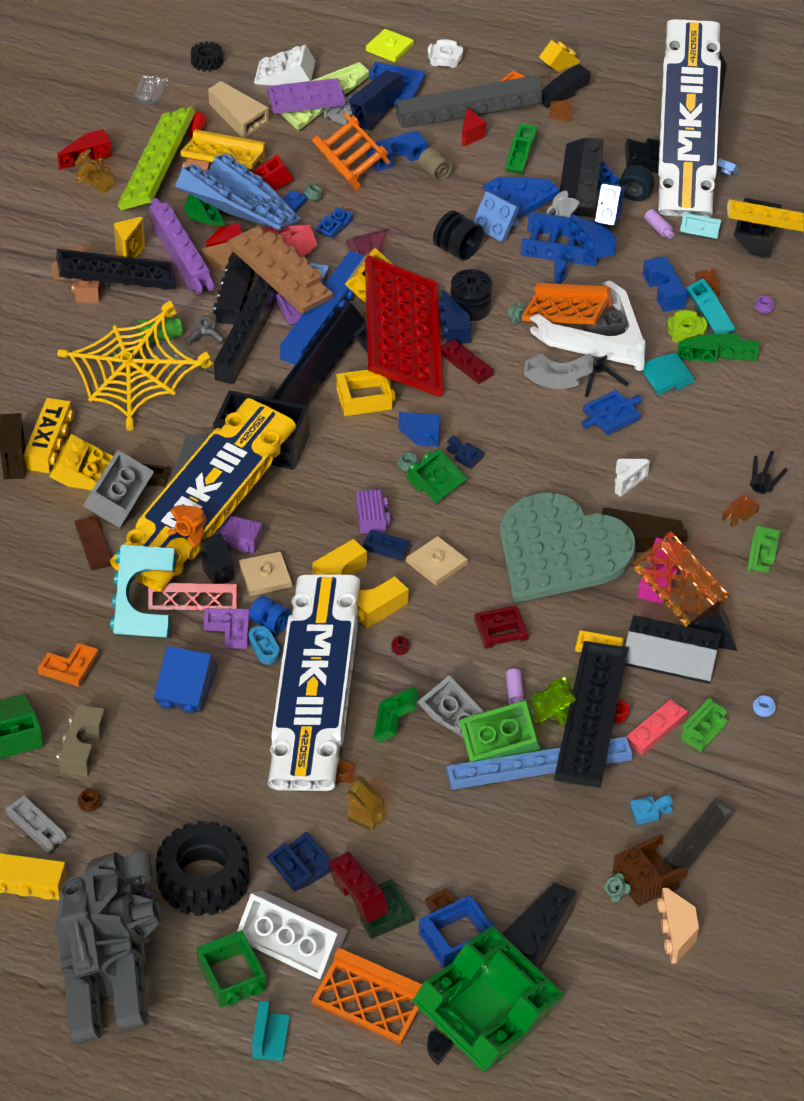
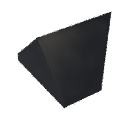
[688,602,737,651]

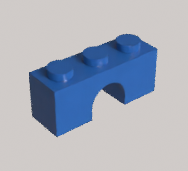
[367,130,427,171]
[642,256,688,312]

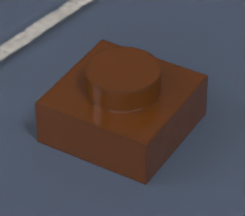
[425,888,456,913]

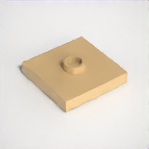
[406,536,468,586]
[238,552,292,596]

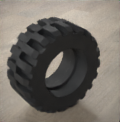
[156,821,250,916]

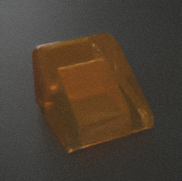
[549,100,571,122]

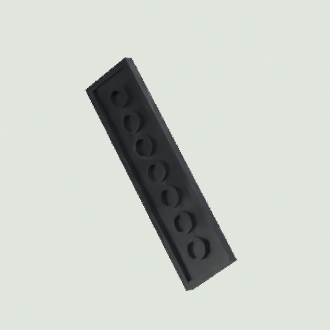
[554,641,628,788]

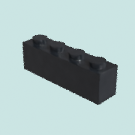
[213,257,255,325]

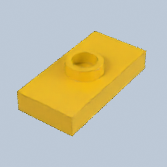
[575,630,624,652]

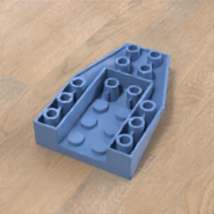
[175,154,301,230]

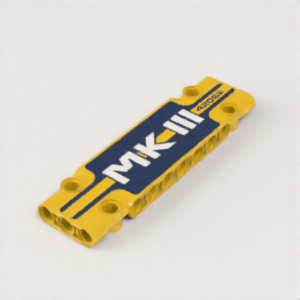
[110,398,296,592]

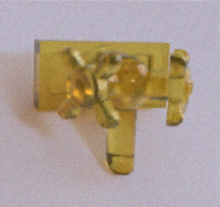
[74,149,116,194]

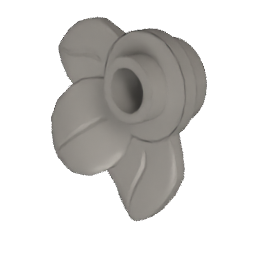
[546,191,580,218]

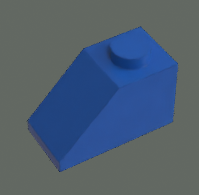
[399,412,440,447]

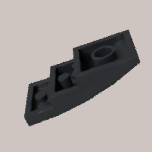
[625,138,660,173]

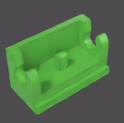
[747,525,780,572]
[681,698,728,752]

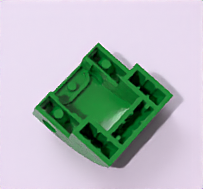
[412,926,565,1073]

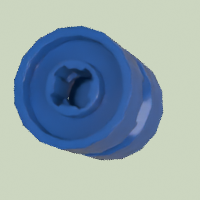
[249,595,291,634]

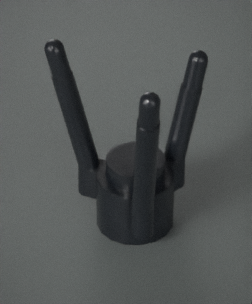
[749,450,787,494]

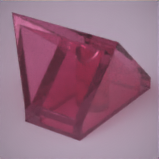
[346,229,388,255]

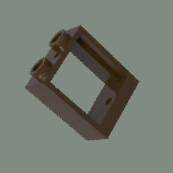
[0,413,25,480]

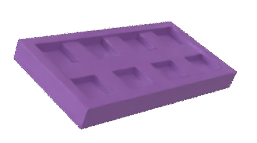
[267,78,345,114]

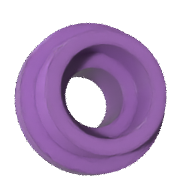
[754,296,774,313]

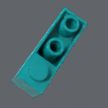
[686,278,736,334]

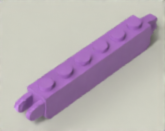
[149,198,214,294]

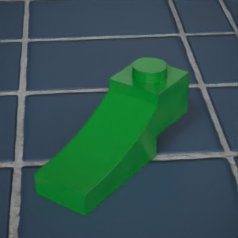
[505,123,538,175]

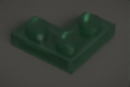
[360,879,415,939]

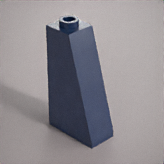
[349,70,404,131]

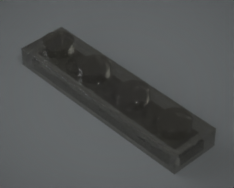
[663,796,736,870]

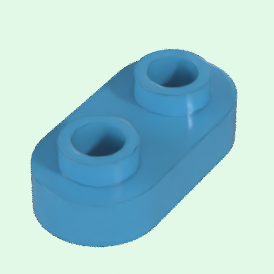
[249,626,280,664]

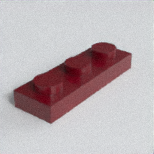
[441,339,494,384]

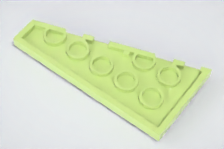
[269,62,369,131]

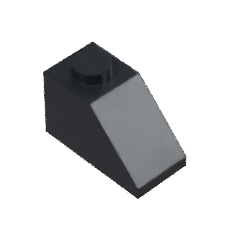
[201,533,234,584]

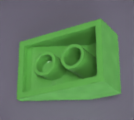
[459,700,541,762]

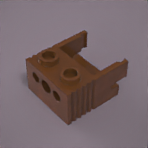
[613,834,688,907]

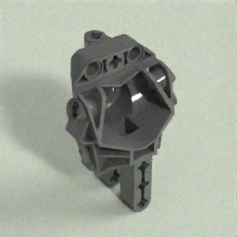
[55,852,162,1044]

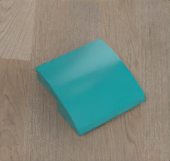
[641,353,695,396]

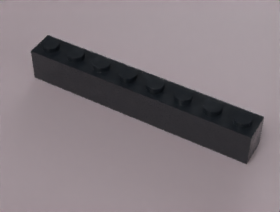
[214,276,278,384]
[270,303,365,406]

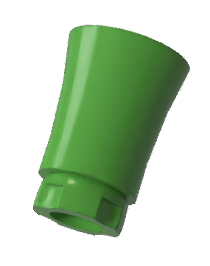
[137,317,182,347]

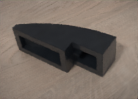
[541,64,590,108]

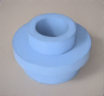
[752,695,776,717]

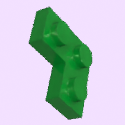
[373,687,419,743]

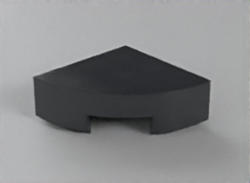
[427,1030,453,1066]

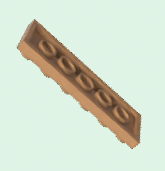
[227,226,333,314]

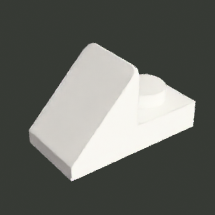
[615,459,650,497]

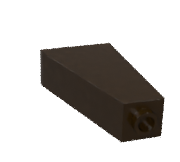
[602,508,688,553]

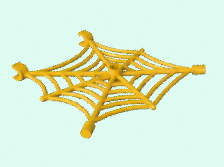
[57,301,213,431]

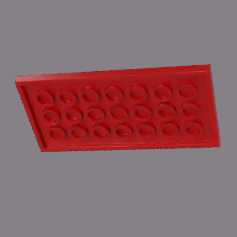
[365,255,443,397]

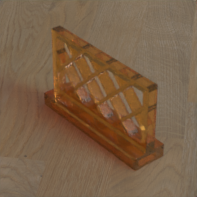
[631,532,730,627]

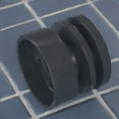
[433,210,484,261]
[451,269,492,321]

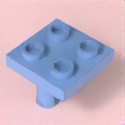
[474,191,520,242]

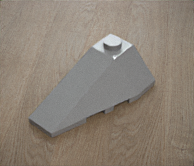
[417,675,484,738]

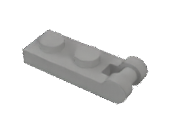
[5,796,67,854]

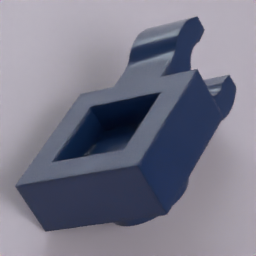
[446,436,484,469]

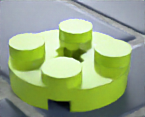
[667,310,707,343]

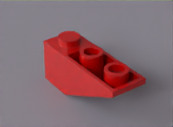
[57,129,112,169]

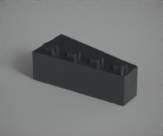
[502,882,576,970]

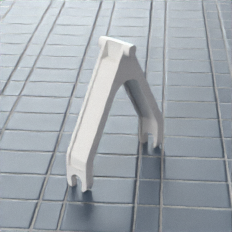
[530,280,646,371]

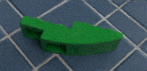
[677,334,759,363]

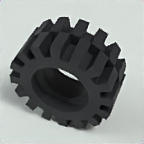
[191,41,223,72]

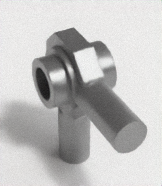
[185,316,225,345]

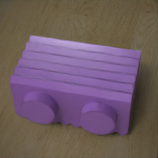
[356,489,390,534]
[214,515,262,553]

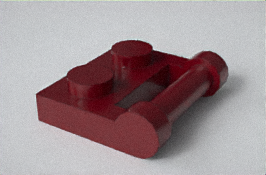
[474,605,528,649]

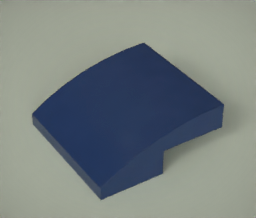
[267,832,331,891]

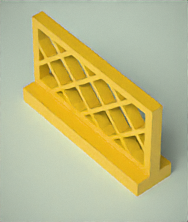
[181,129,266,169]

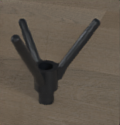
[585,355,629,397]

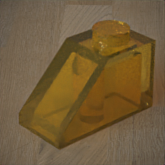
[348,775,386,831]

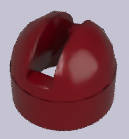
[391,636,409,655]

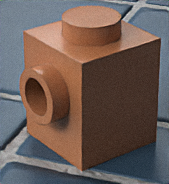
[71,279,102,303]

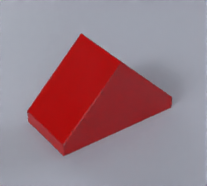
[461,109,486,146]

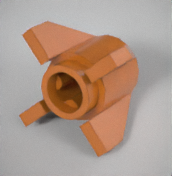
[167,505,206,548]

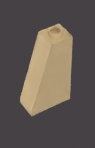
[208,81,269,138]

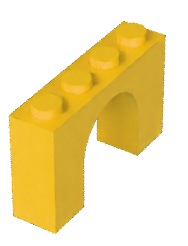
[312,539,409,628]

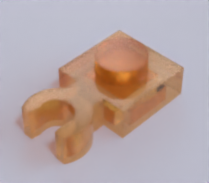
[695,270,720,297]
[722,494,760,527]

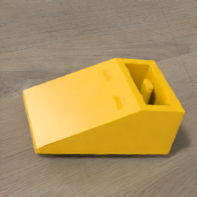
[49,434,113,491]

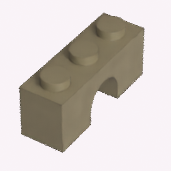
[56,705,106,777]

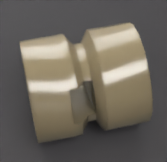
[418,147,453,181]

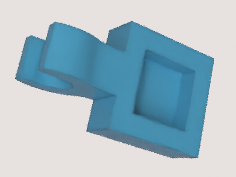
[629,795,673,825]

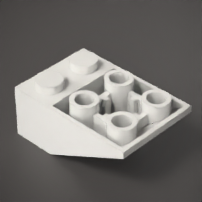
[254,44,316,85]

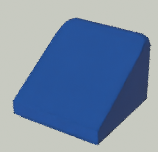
[553,258,568,284]

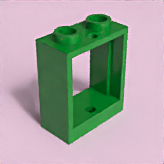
[196,930,266,1008]

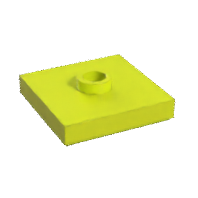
[366,29,414,62]

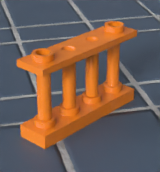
[312,112,390,191]

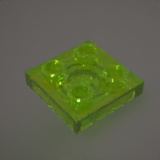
[527,677,576,726]

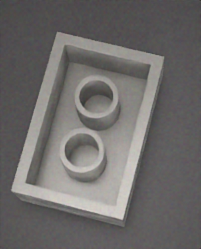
[83,450,154,528]

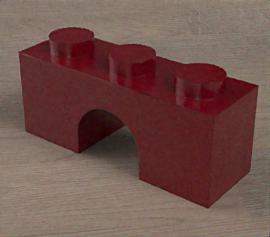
[328,851,389,924]

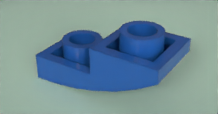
[316,207,353,238]

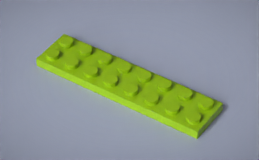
[117,106,195,211]

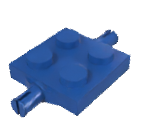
[581,390,642,435]

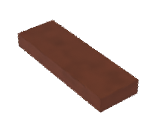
[75,516,112,571]

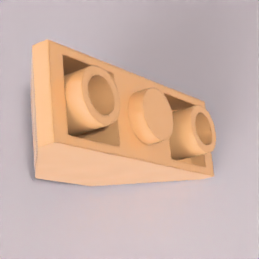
[657,888,699,964]

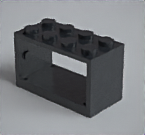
[213,390,309,470]

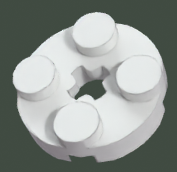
[428,39,463,68]

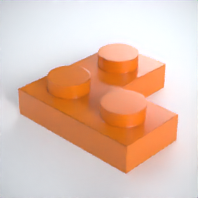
[37,643,99,687]

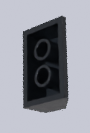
[734,198,782,258]

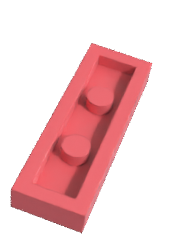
[626,699,688,755]

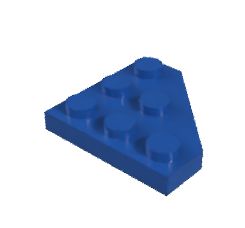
[369,62,426,105]
[483,177,560,219]

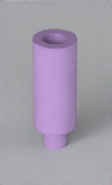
[644,209,674,239]
[506,669,525,705]

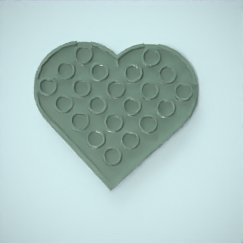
[500,492,636,603]

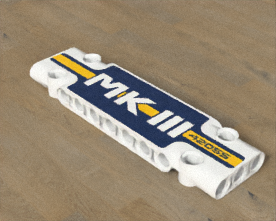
[658,19,721,217]
[268,575,360,791]

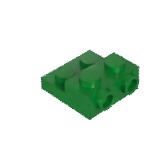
[406,449,467,504]

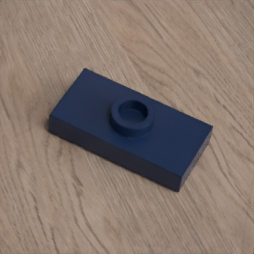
[363,530,411,561]

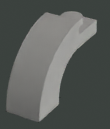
[524,353,594,389]

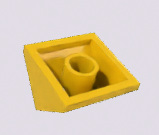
[113,217,145,258]

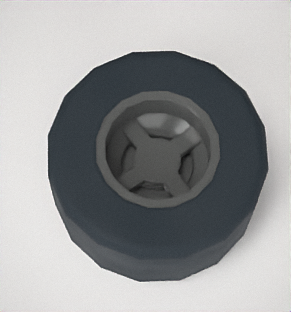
[618,165,654,201]

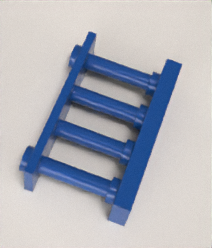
[521,212,605,266]

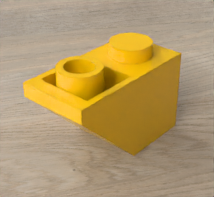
[539,40,580,72]

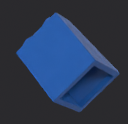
[154,646,218,714]

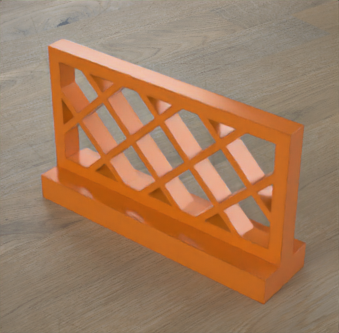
[521,283,613,325]
[311,947,422,1045]

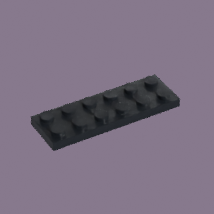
[56,249,177,290]

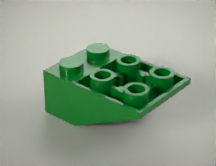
[0,694,43,758]

